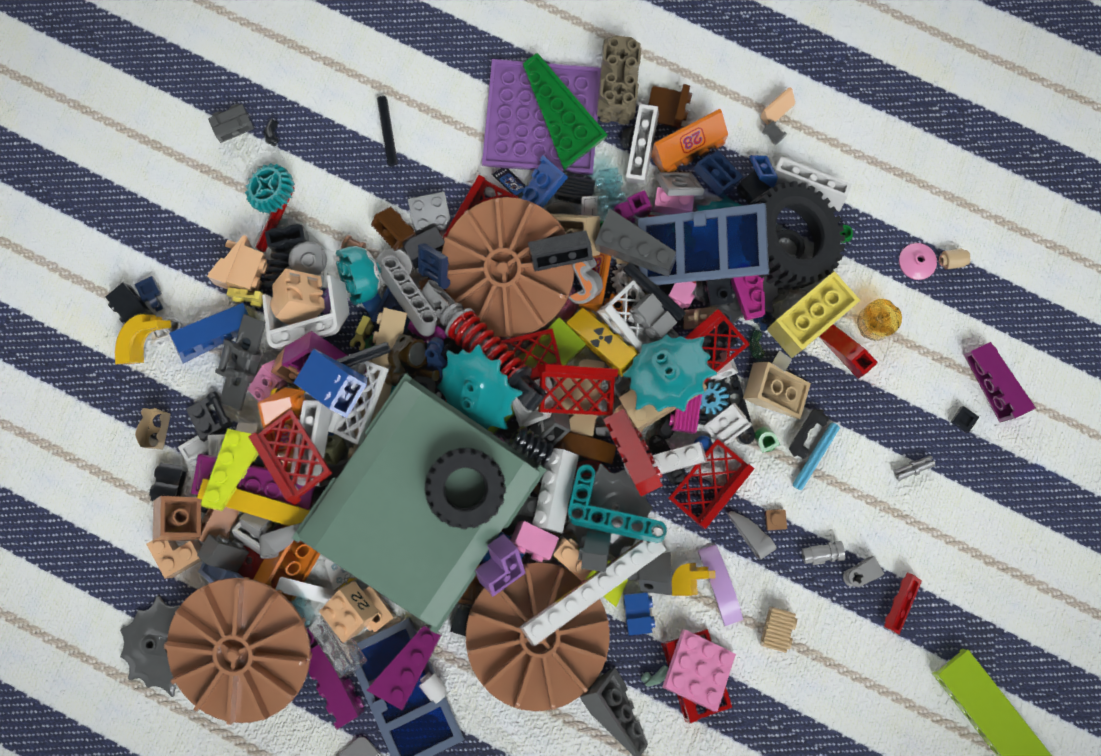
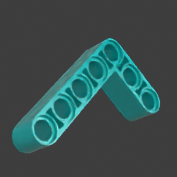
[568,465,667,543]

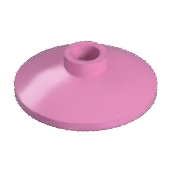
[899,243,937,280]

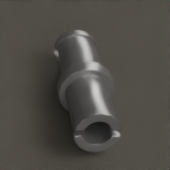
[893,455,935,481]

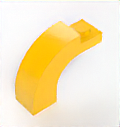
[115,314,171,364]

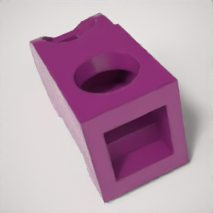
[627,190,653,218]
[613,201,636,224]

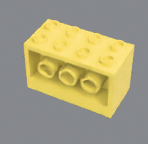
[767,271,861,358]

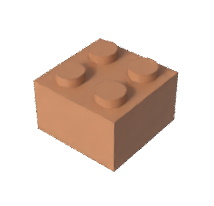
[153,496,201,541]

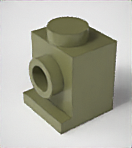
[324,434,347,465]

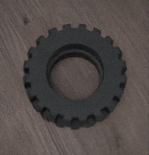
[425,448,506,529]

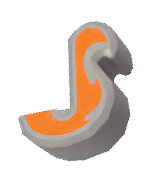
[568,258,603,304]

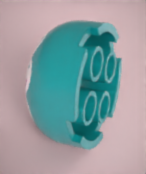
[335,246,381,305]

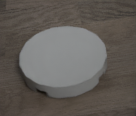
[288,241,327,276]

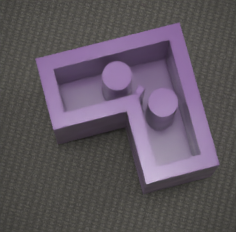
[475,534,525,596]

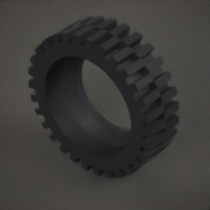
[740,181,845,290]

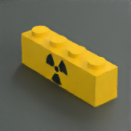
[566,308,638,377]

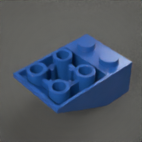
[294,349,368,418]

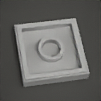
[656,172,704,196]

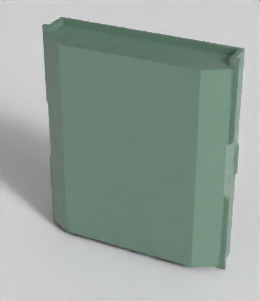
[292,374,546,634]

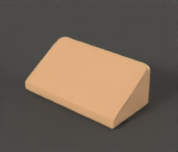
[760,87,795,125]

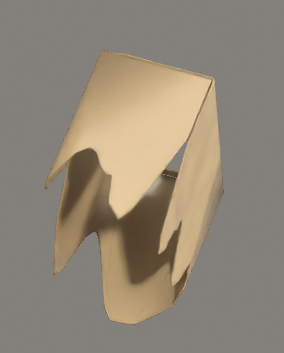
[135,408,171,450]

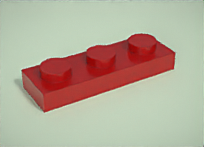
[884,572,922,635]

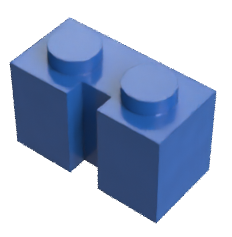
[623,592,655,636]

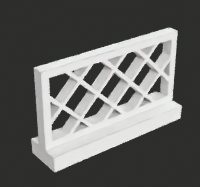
[597,280,673,355]
[328,354,389,445]

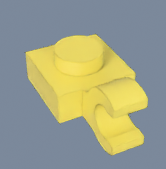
[350,315,374,351]

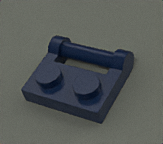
[418,243,450,289]

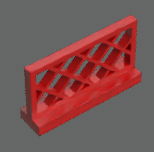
[443,175,519,242]
[685,309,750,383]
[500,328,562,381]
[538,364,618,416]
[248,410,332,505]
[668,439,755,529]
[661,629,732,724]

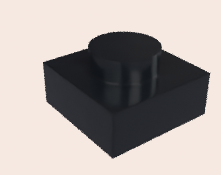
[951,406,979,433]

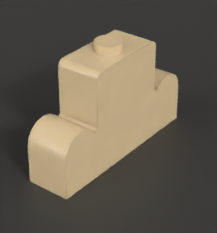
[553,360,605,438]

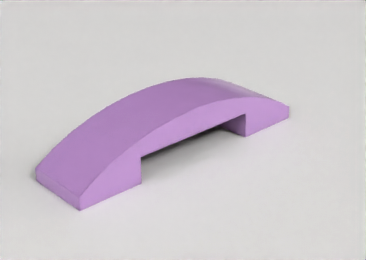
[698,544,743,626]

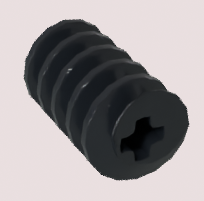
[262,250,289,290]
[508,426,553,466]

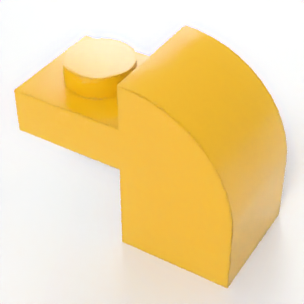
[672,563,716,596]

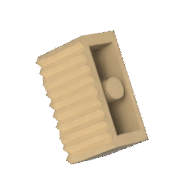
[760,606,797,653]

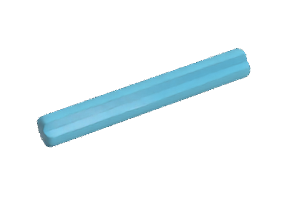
[793,422,840,490]

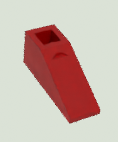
[819,324,878,379]

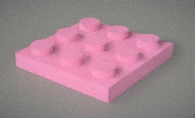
[662,630,736,712]

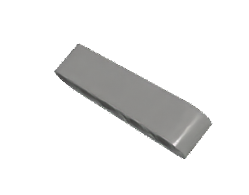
[381,256,437,336]

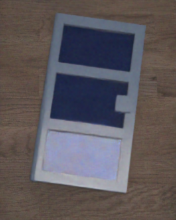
[638,203,769,285]
[345,618,465,756]

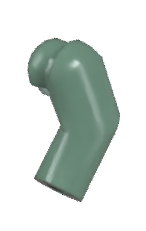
[641,665,669,687]

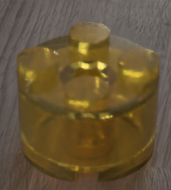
[857,299,902,341]

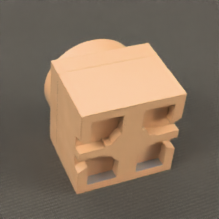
[270,269,325,325]

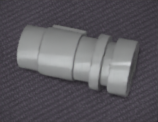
[802,541,845,565]

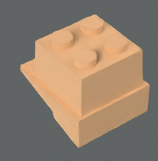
[207,235,269,293]

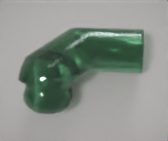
[748,330,765,359]

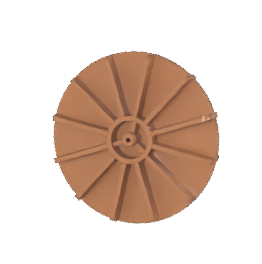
[442,197,575,337]
[466,563,610,711]
[164,577,312,725]

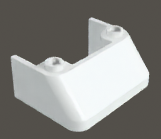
[262,275,349,350]

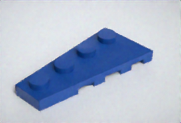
[522,155,568,208]

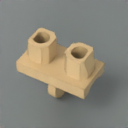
[684,307,719,330]

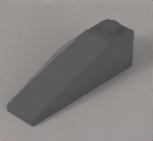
[580,668,648,756]

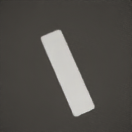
[275,577,337,604]

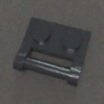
[186,391,232,442]

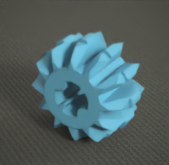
[700,382,730,415]

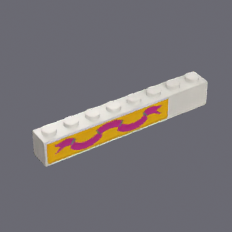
[520,533,666,646]

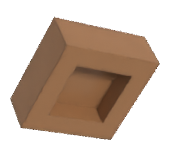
[765,509,787,530]

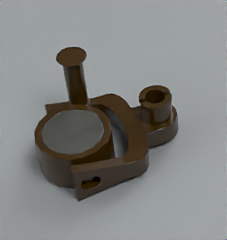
[385,334,440,386]

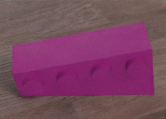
[281,331,368,387]
[964,342,1036,423]
[366,625,443,710]
[308,641,365,730]

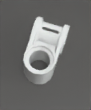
[150,317,187,346]

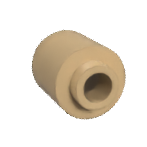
[939,248,971,270]

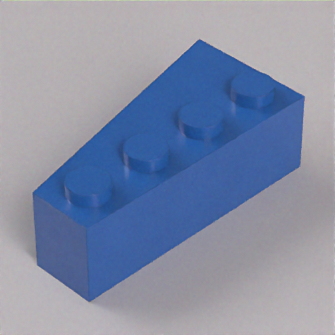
[169,303,249,364]

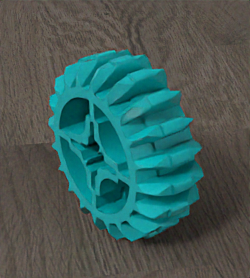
[245,163,295,214]

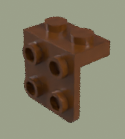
[648,84,692,128]

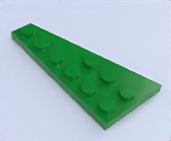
[523,53,607,170]

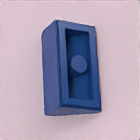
[749,155,778,187]

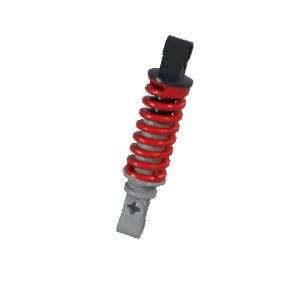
[421,280,547,411]

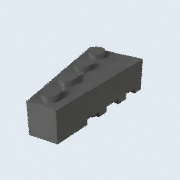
[595,208,676,277]

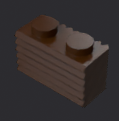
[371,206,416,251]

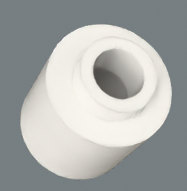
[419,672,448,704]

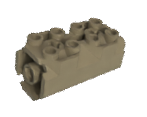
[597,36,641,125]

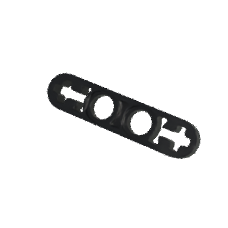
[720,374,755,445]

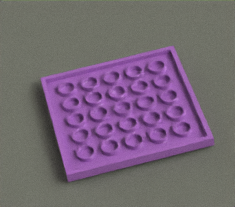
[482,59,601,175]

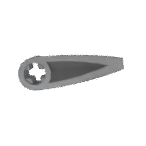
[727,511,777,560]
[259,523,302,559]

